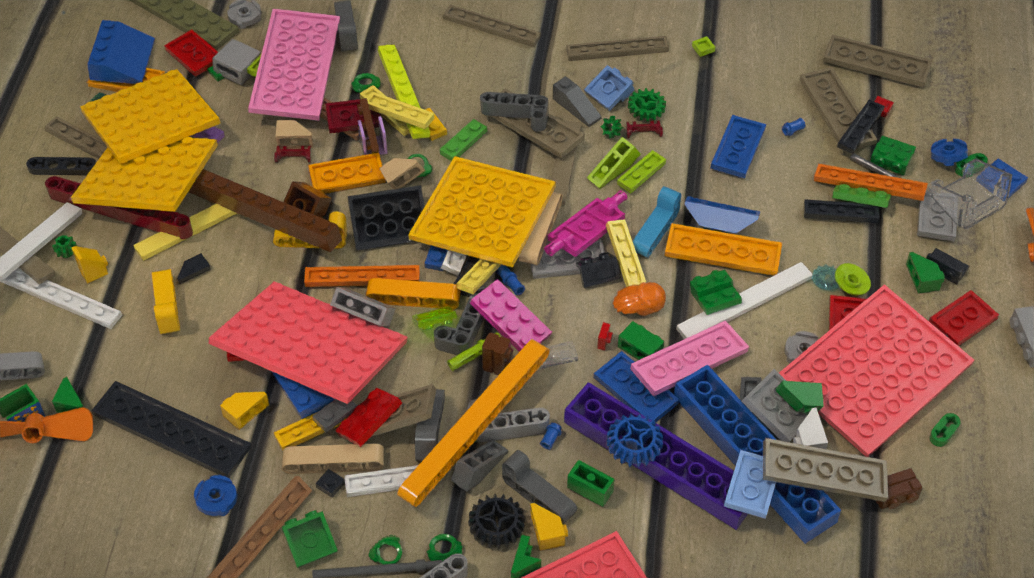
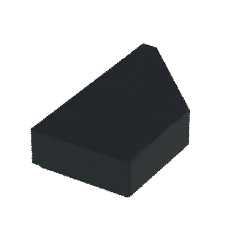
[177,253,211,285]

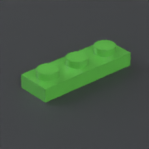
[440,119,487,161]
[832,184,891,208]

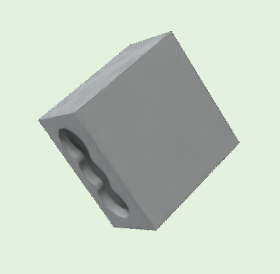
[212,39,261,85]

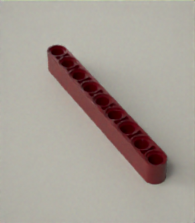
[45,176,193,239]

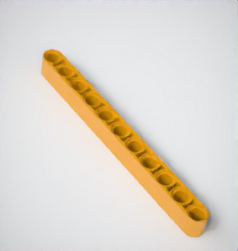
[397,339,550,507]

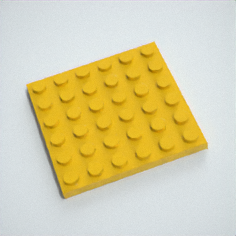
[80,69,221,164]
[71,137,218,212]
[408,156,556,267]

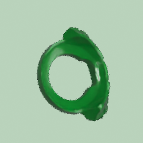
[351,73,381,93]
[407,153,433,178]
[427,534,463,562]
[368,535,402,565]

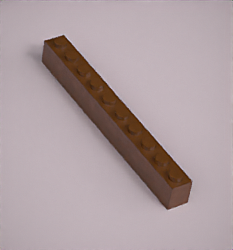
[188,169,342,253]

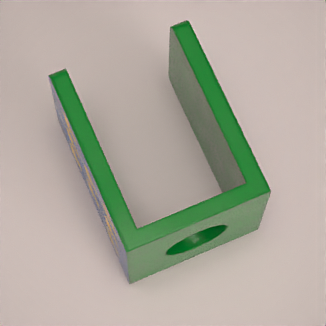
[0,384,45,422]

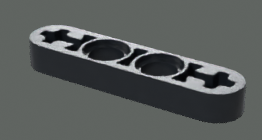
[26,157,96,176]

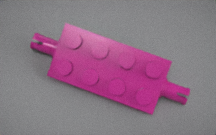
[544,190,628,257]

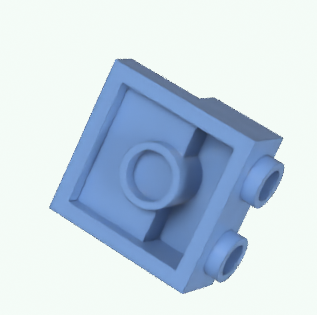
[584,65,635,111]

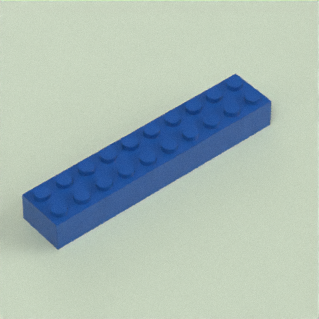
[674,364,841,544]

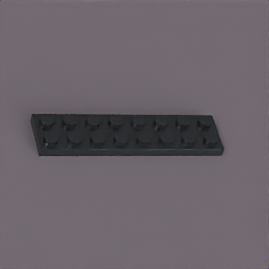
[91,381,251,478]

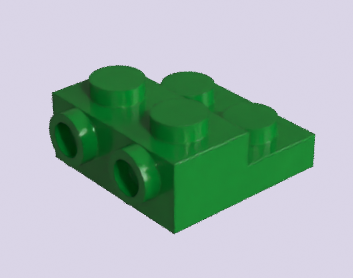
[870,135,916,176]
[690,269,742,315]
[282,510,338,568]

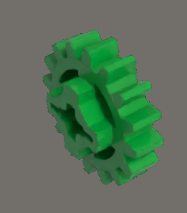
[628,88,666,121]

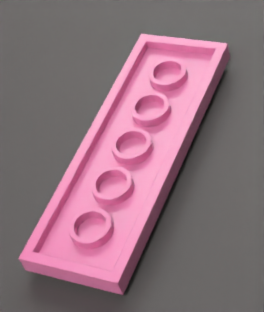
[630,321,749,396]

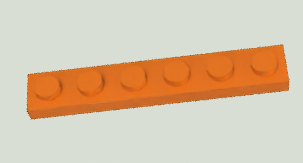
[814,163,928,201]
[304,265,420,287]

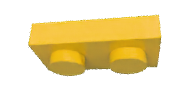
[425,108,447,141]

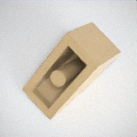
[276,120,313,148]
[379,158,425,189]

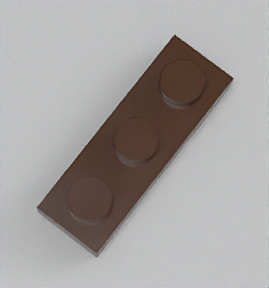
[357,98,379,153]

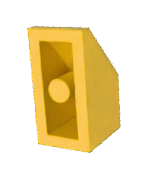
[72,246,108,284]
[220,392,269,430]
[530,503,568,551]

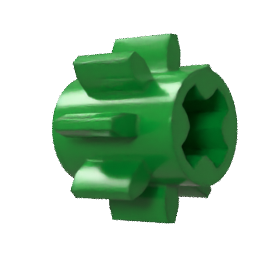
[600,116,624,138]
[52,235,77,258]

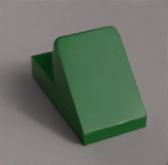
[511,535,541,578]

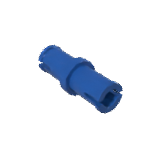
[495,265,525,296]

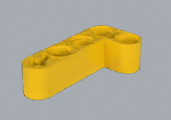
[273,211,347,249]
[152,269,180,334]

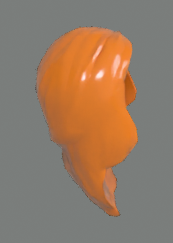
[613,282,666,316]

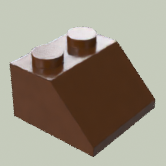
[284,181,332,218]

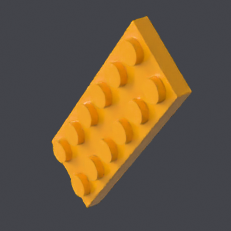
[664,223,782,276]

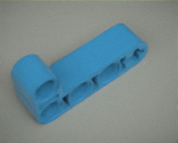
[633,186,681,258]

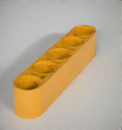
[366,278,461,309]

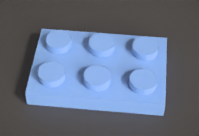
[724,450,776,519]

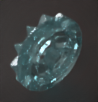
[812,264,839,290]

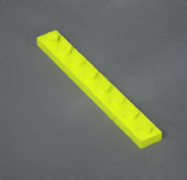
[378,45,430,139]

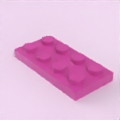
[470,279,552,352]

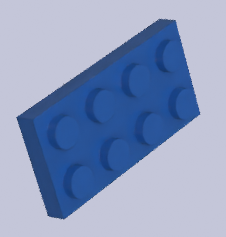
[710,115,766,178]
[593,351,679,423]

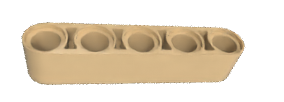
[519,192,563,265]
[282,444,384,474]

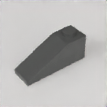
[553,76,601,127]
[451,439,508,491]

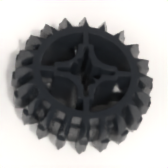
[468,494,526,550]

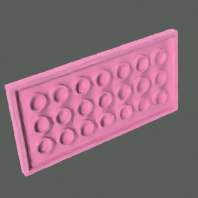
[248,9,340,121]

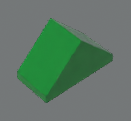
[52,377,83,413]

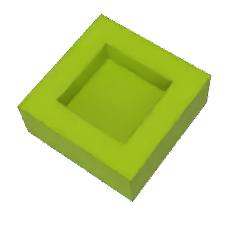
[692,36,715,57]

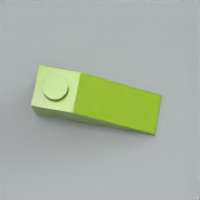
[587,137,641,189]

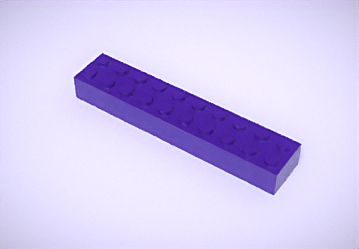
[564,382,748,530]

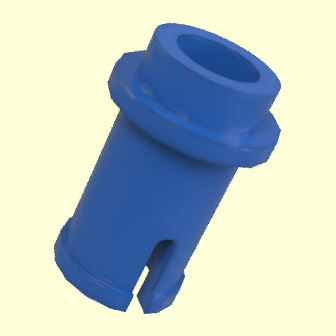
[782,118,806,136]
[540,423,562,450]

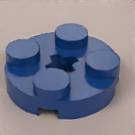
[931,139,968,166]
[194,475,237,516]

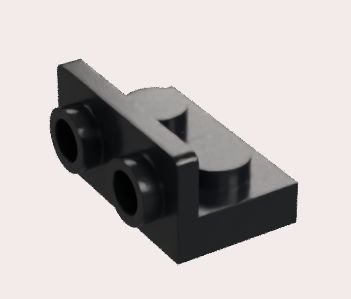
[926,248,969,285]
[576,252,620,288]

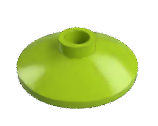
[835,263,871,296]

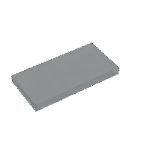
[530,238,605,279]

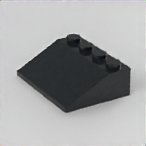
[347,185,425,251]

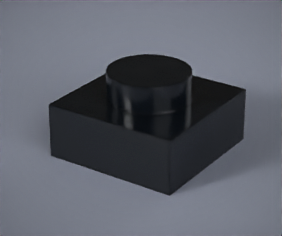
[315,469,345,498]

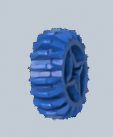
[606,413,663,468]

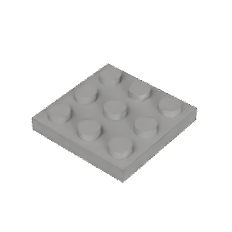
[741,369,807,442]

